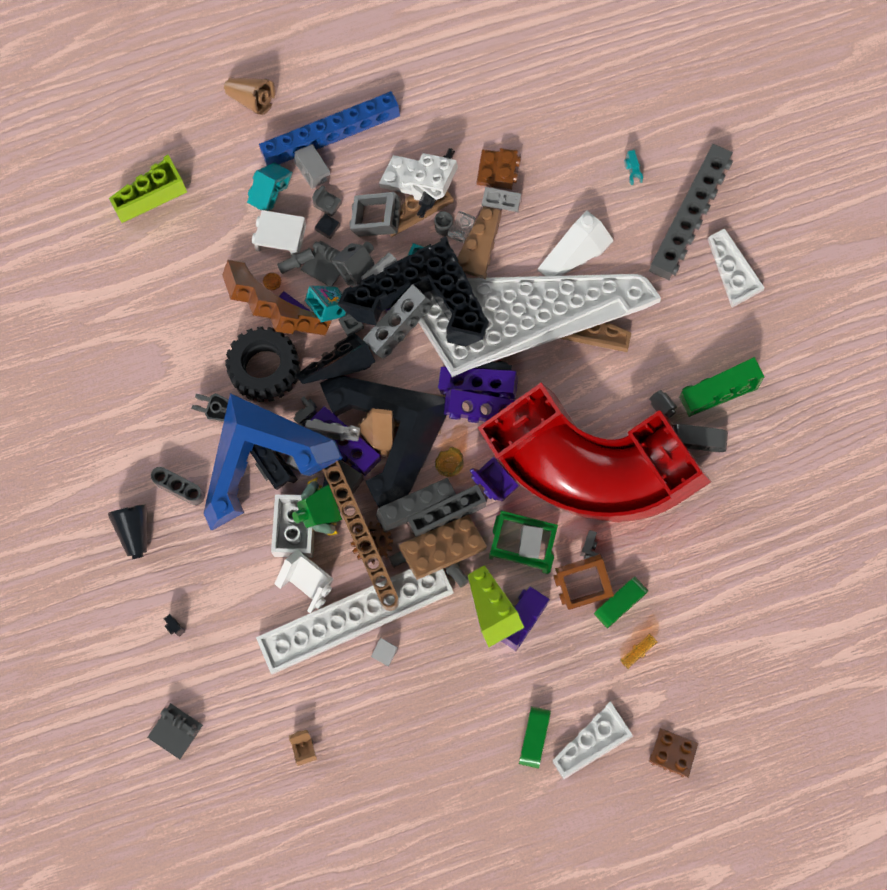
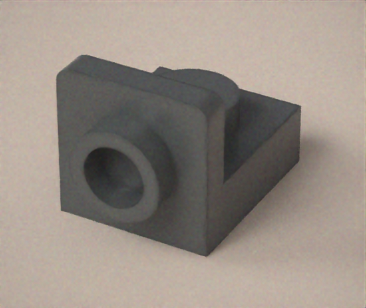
[312,185,342,217]
[293,396,317,427]
[580,530,602,559]

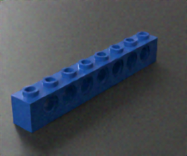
[259,91,400,166]

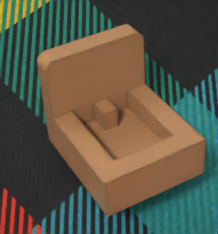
[288,730,317,766]

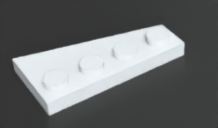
[552,701,633,780]

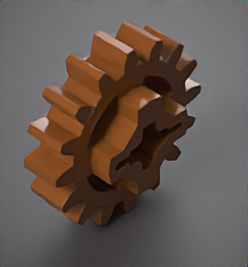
[351,521,393,565]

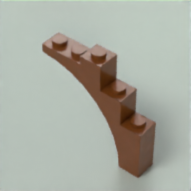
[222,260,332,336]

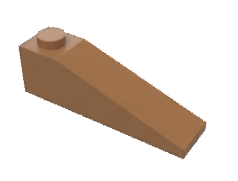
[357,409,397,457]

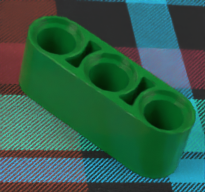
[594,576,649,629]
[519,706,551,769]

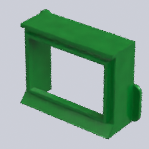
[489,511,558,574]

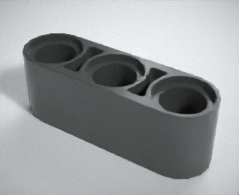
[673,424,728,452]
[151,467,205,505]

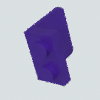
[470,457,520,501]

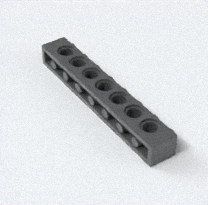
[649,144,733,280]

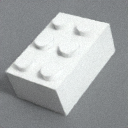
[271,495,315,558]

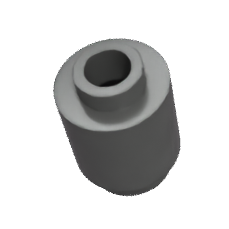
[649,390,677,419]

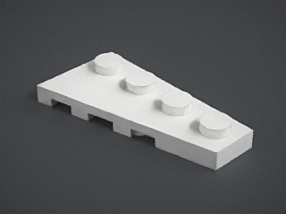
[708,228,764,308]

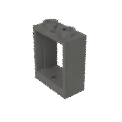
[350,192,402,237]

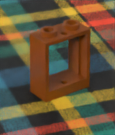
[553,554,614,610]

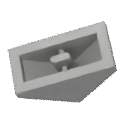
[519,525,543,559]

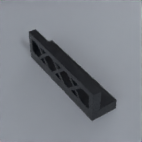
[250,444,298,490]

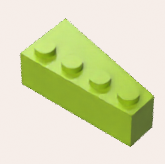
[109,154,187,223]
[467,565,524,647]

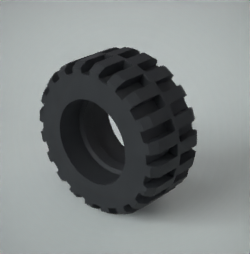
[225,326,300,402]

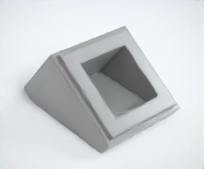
[371,638,398,667]

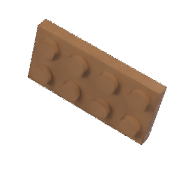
[399,515,487,580]

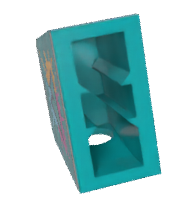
[305,286,346,322]

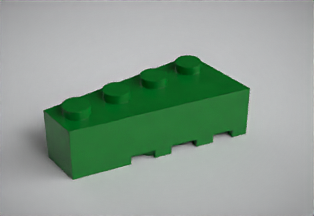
[679,357,765,417]

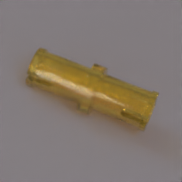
[620,633,658,669]

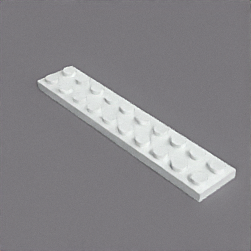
[256,569,454,675]

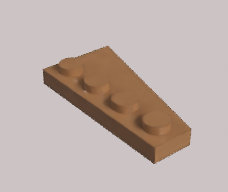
[381,191,454,238]

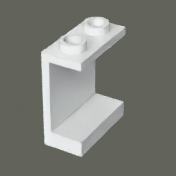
[252,210,307,255]
[275,550,333,613]

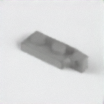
[306,419,361,441]

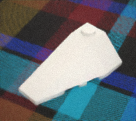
[537,210,613,276]

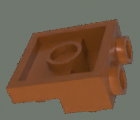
[476,148,521,190]

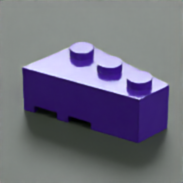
[501,586,550,651]

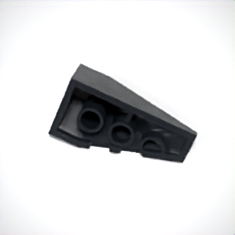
[296,333,375,384]

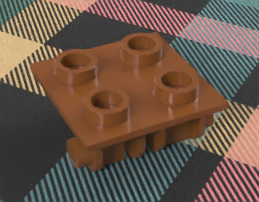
[648,728,699,778]

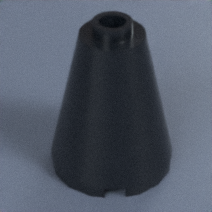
[108,504,147,560]

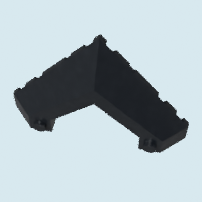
[338,236,489,347]
[320,376,447,508]

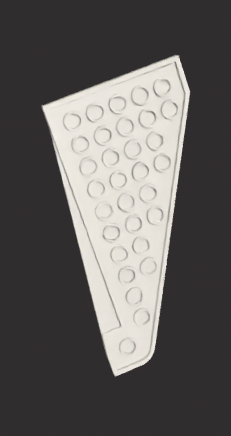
[411,274,661,377]

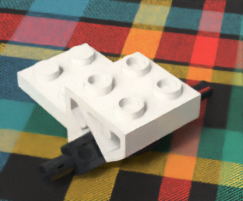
[379,148,458,218]

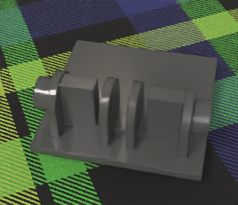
[300,240,340,286]
[147,703,203,759]

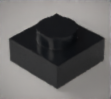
[315,214,341,239]
[163,614,185,637]

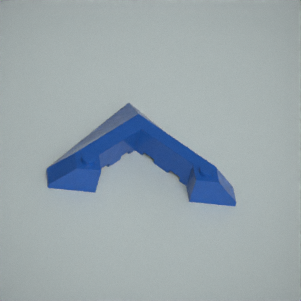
[203,393,343,531]

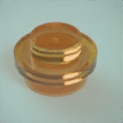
[263,272,282,291]

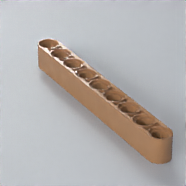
[322,461,399,611]

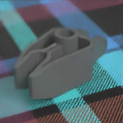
[191,393,228,422]

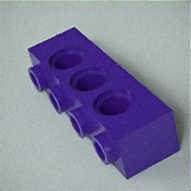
[438,366,518,399]
[443,389,515,423]
[311,406,381,477]

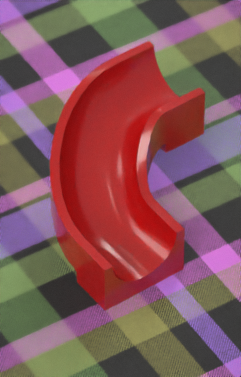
[478,382,711,522]

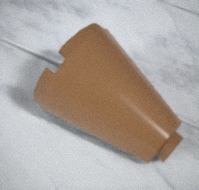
[224,78,275,115]

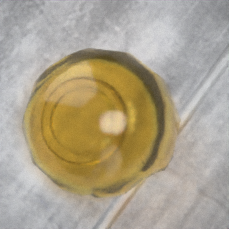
[435,447,464,477]

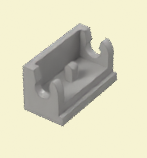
[294,145,330,189]
[482,187,522,213]

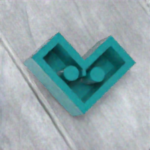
[247,162,293,211]

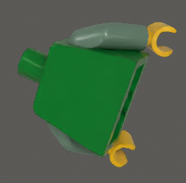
[292,477,343,536]

